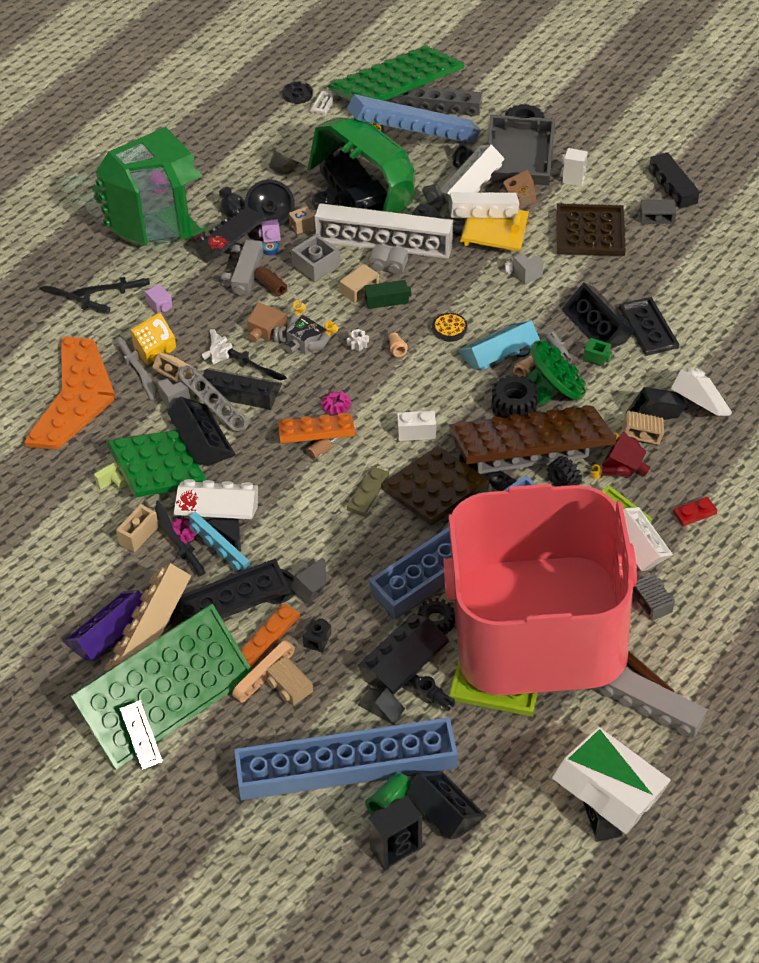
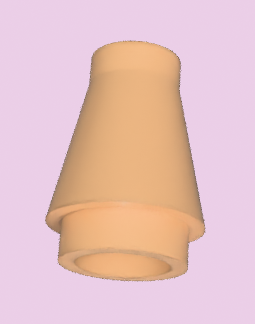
[388,333,408,357]
[513,356,535,377]

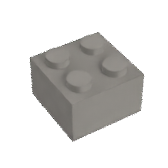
[291,234,340,282]

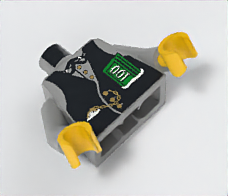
[285,300,338,355]

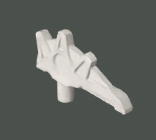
[202,329,233,365]

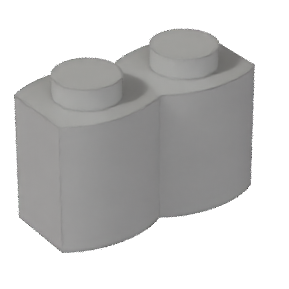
[369,245,408,274]

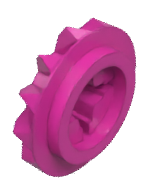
[322,390,351,415]
[168,516,197,543]

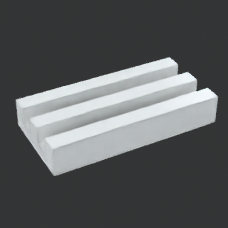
[311,91,336,116]

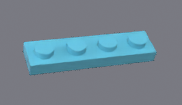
[189,512,250,572]

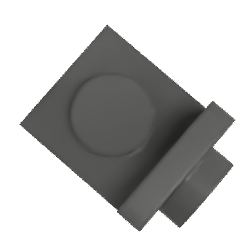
[422,183,446,211]

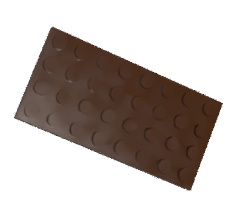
[449,405,616,464]

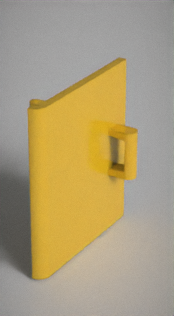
[460,210,529,252]

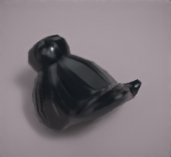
[452,139,474,169]
[219,187,245,217]

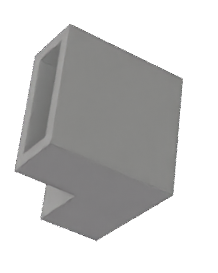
[513,253,544,284]
[158,378,190,409]

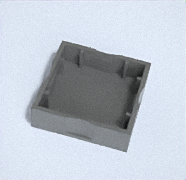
[488,115,555,186]

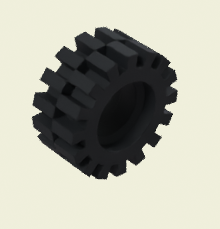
[546,456,582,487]
[418,598,455,635]

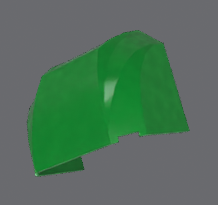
[307,117,416,213]

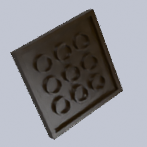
[556,203,626,256]
[381,446,489,525]

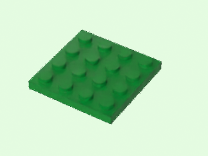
[107,430,207,498]

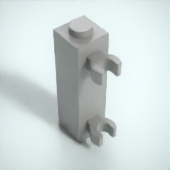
[221,240,264,295]

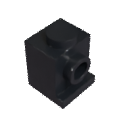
[312,186,339,209]
[303,618,331,653]

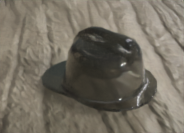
[269,149,306,175]

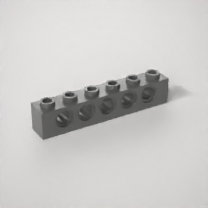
[387,86,482,115]

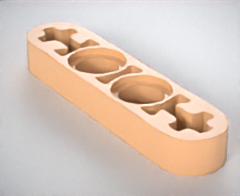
[233,640,295,703]

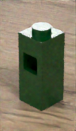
[364,280,412,309]

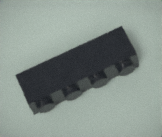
[648,152,700,209]

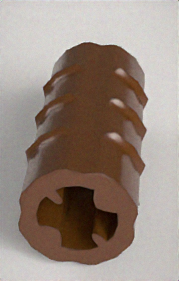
[254,266,287,297]

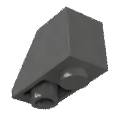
[291,557,326,604]

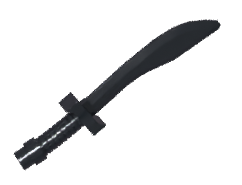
[67,277,150,299]
[39,286,111,314]
[227,348,287,381]
[155,500,206,577]

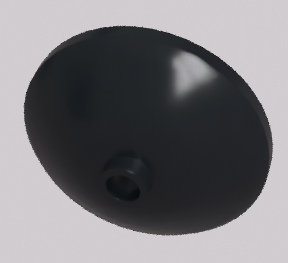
[245,179,295,226]

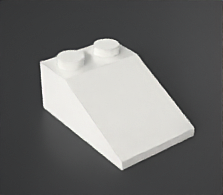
[671,368,732,416]

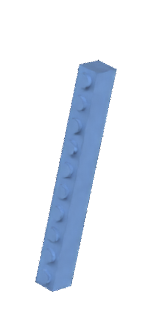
[346,94,481,143]

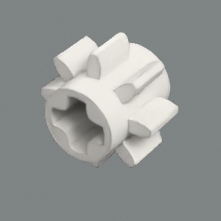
[347,329,369,351]

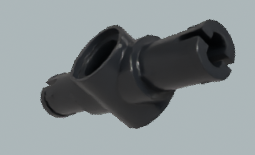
[407,674,455,711]

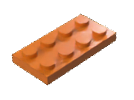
[278,413,355,443]

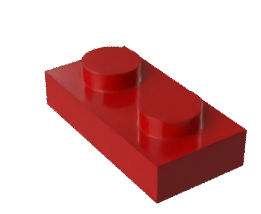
[673,496,718,526]

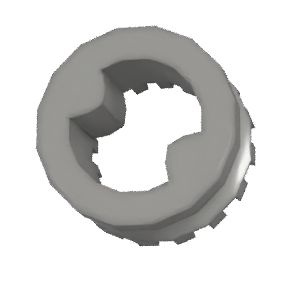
[273,326,287,342]

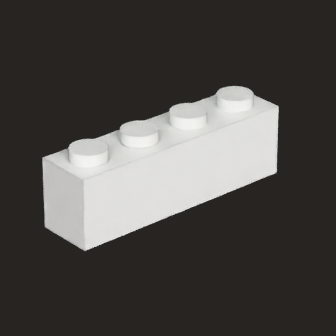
[449,192,519,218]

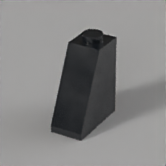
[626,387,687,420]

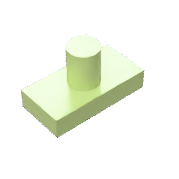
[94,462,127,489]

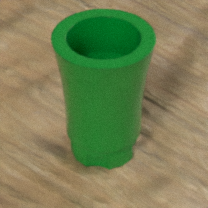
[365,772,412,814]

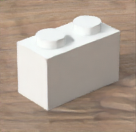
[560,148,588,187]
[397,411,436,441]

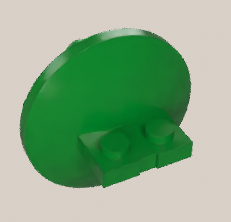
[525,340,586,405]

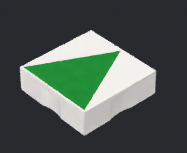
[552,727,671,834]

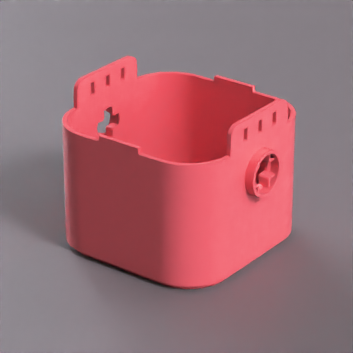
[443,484,637,695]

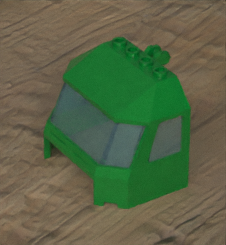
[92,127,209,248]

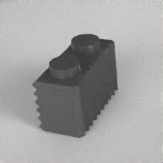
[640,199,676,224]
[632,573,675,621]

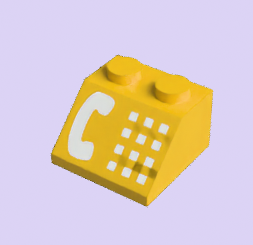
[131,312,176,365]

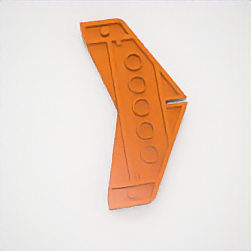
[25,336,115,449]

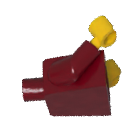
[590,432,651,479]

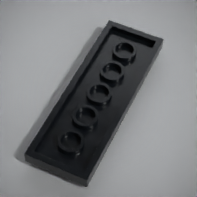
[169,558,290,628]

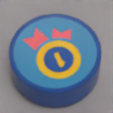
[263,241,279,255]

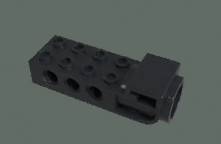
[319,149,387,211]

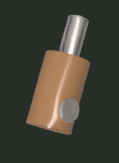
[306,437,340,460]

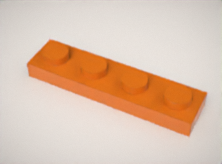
[241,603,300,669]

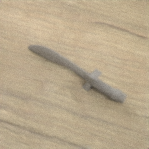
[116,337,156,400]

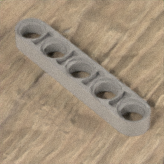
[179,365,248,432]

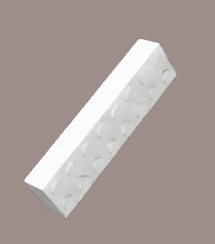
[315,203,453,258]

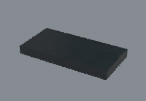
[619,297,680,356]

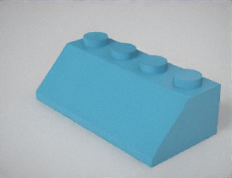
[457,320,540,371]

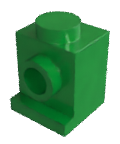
[583,338,613,366]

